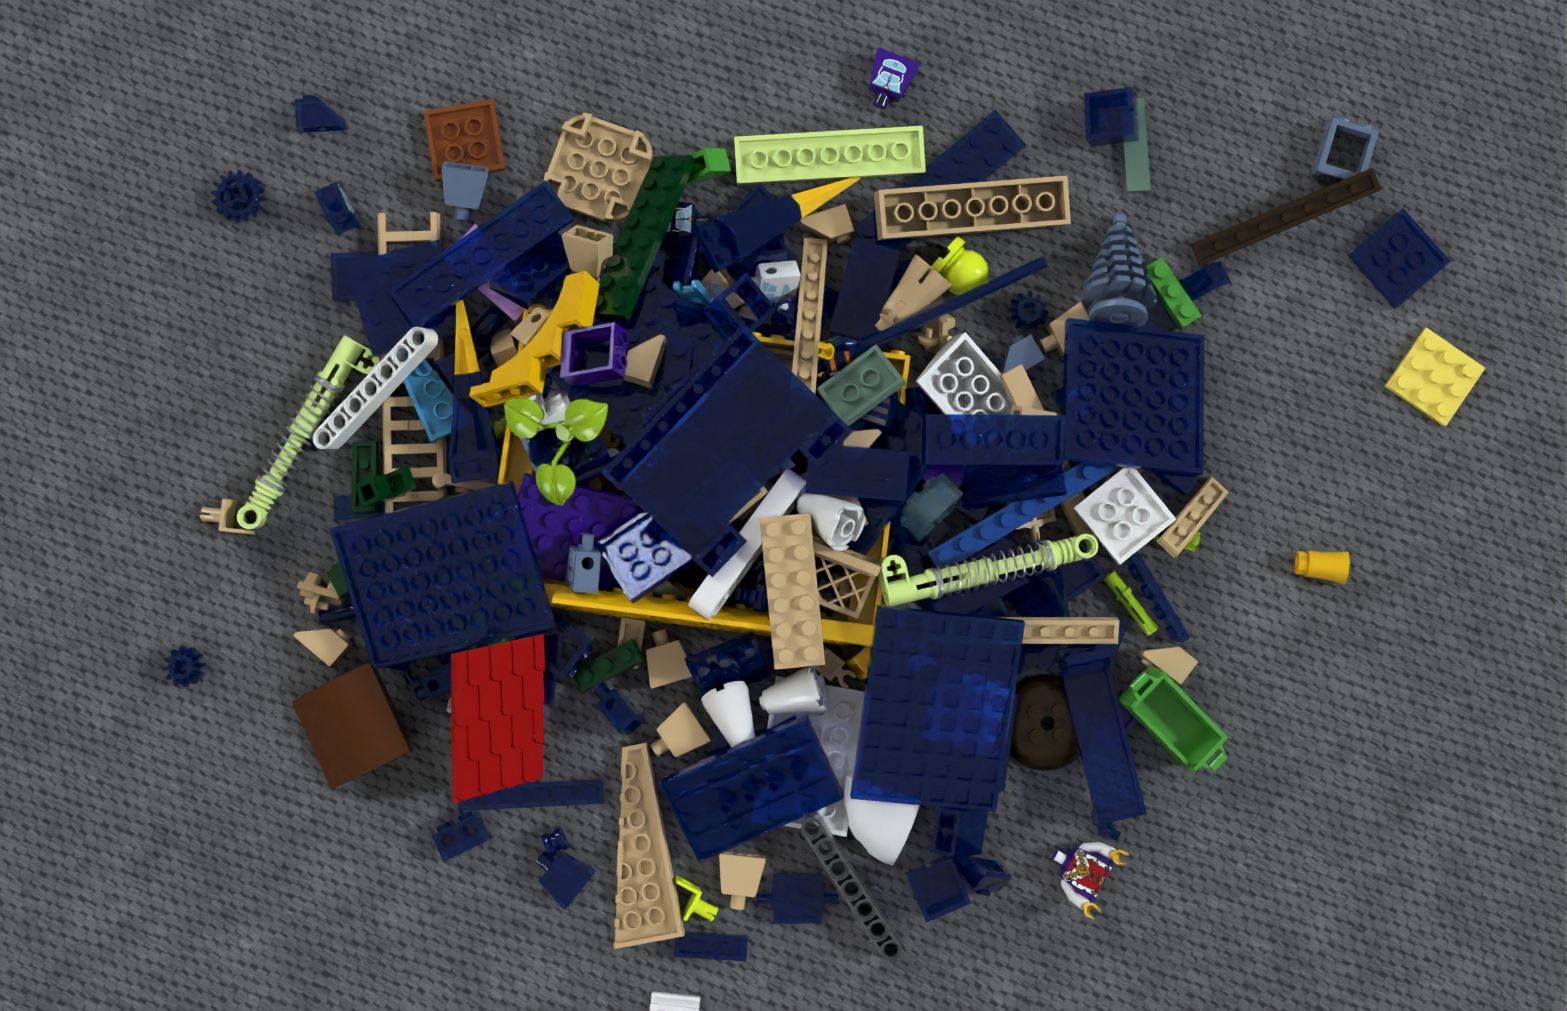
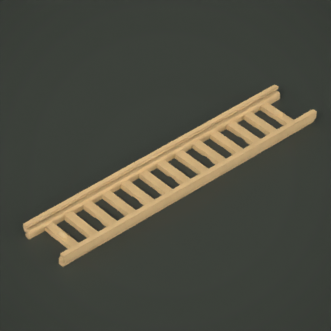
[377,212,449,544]

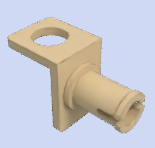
[200,499,255,535]

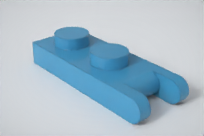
[673,280,720,318]

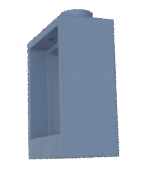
[1311,117,1379,183]

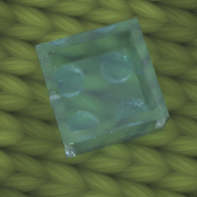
[899,473,963,541]

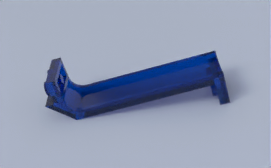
[1059,644,1147,826]

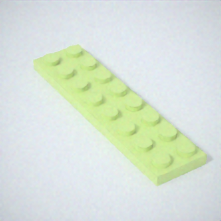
[734,126,926,186]

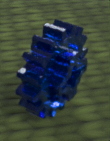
[211,170,266,223]
[733,583,769,612]

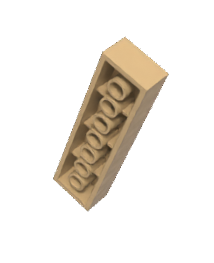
[874,176,1071,241]

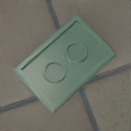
[816,344,906,428]

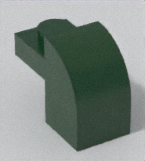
[355,466,417,507]

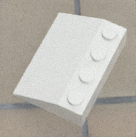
[915,332,1013,453]

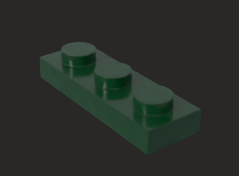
[351,441,378,514]
[572,639,645,692]

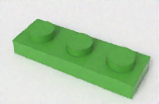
[1147,257,1202,330]

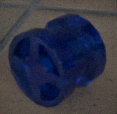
[541,826,570,857]

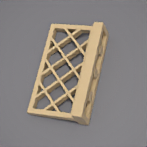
[765,535,881,619]

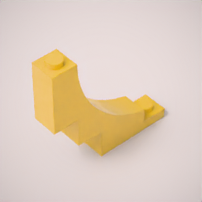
[469,271,600,407]

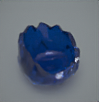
[770,295,799,337]

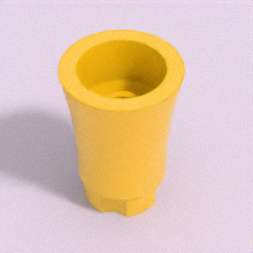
[1294,551,1350,585]

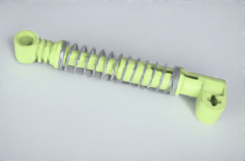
[237,335,381,529]
[878,534,1098,607]

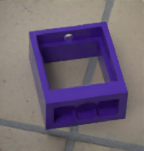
[560,322,629,386]

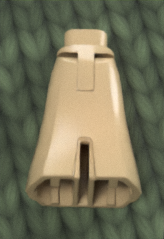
[875,254,952,338]

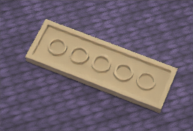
[759,513,825,670]

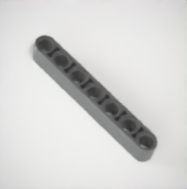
[801,812,902,962]

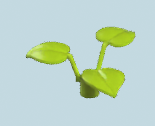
[504,398,608,505]

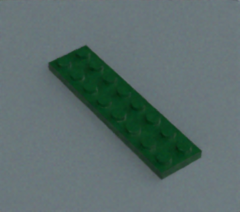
[594,155,696,320]

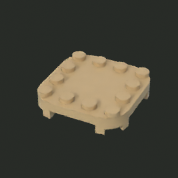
[544,113,653,224]

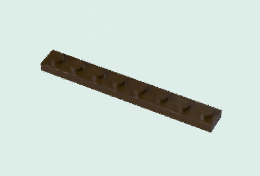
[1190,168,1381,266]

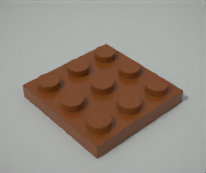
[424,99,506,182]

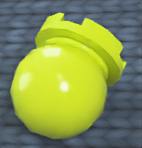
[931,236,989,297]

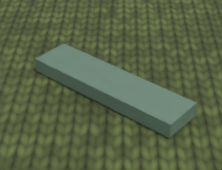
[1119,98,1151,193]

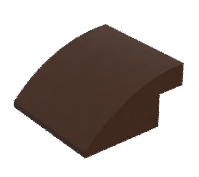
[292,662,414,790]

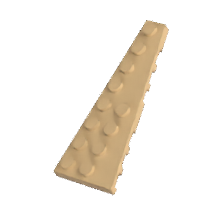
[614,742,685,949]

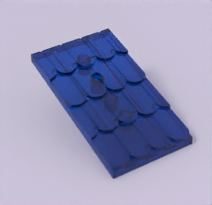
[659,715,844,863]

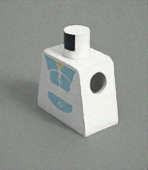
[741,261,801,311]

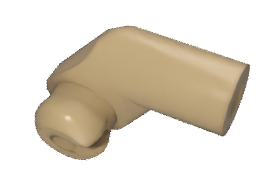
[834,575,850,607]

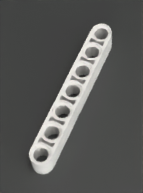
[313,327,438,449]
[689,468,809,620]

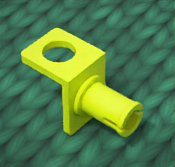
[674,875,718,922]

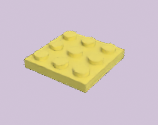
[1385,327,1485,427]

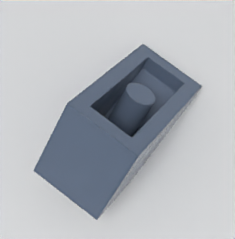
[1001,334,1045,374]

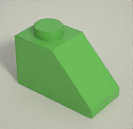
[686,148,731,186]

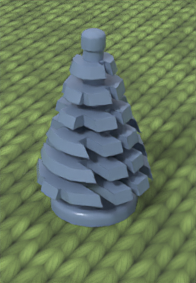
[1080,214,1157,332]

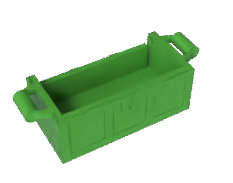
[1117,665,1228,772]

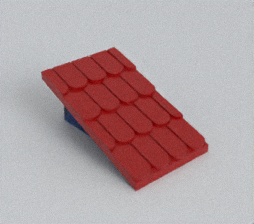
[447,634,545,803]

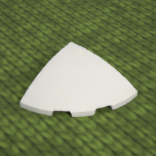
[843,776,921,866]

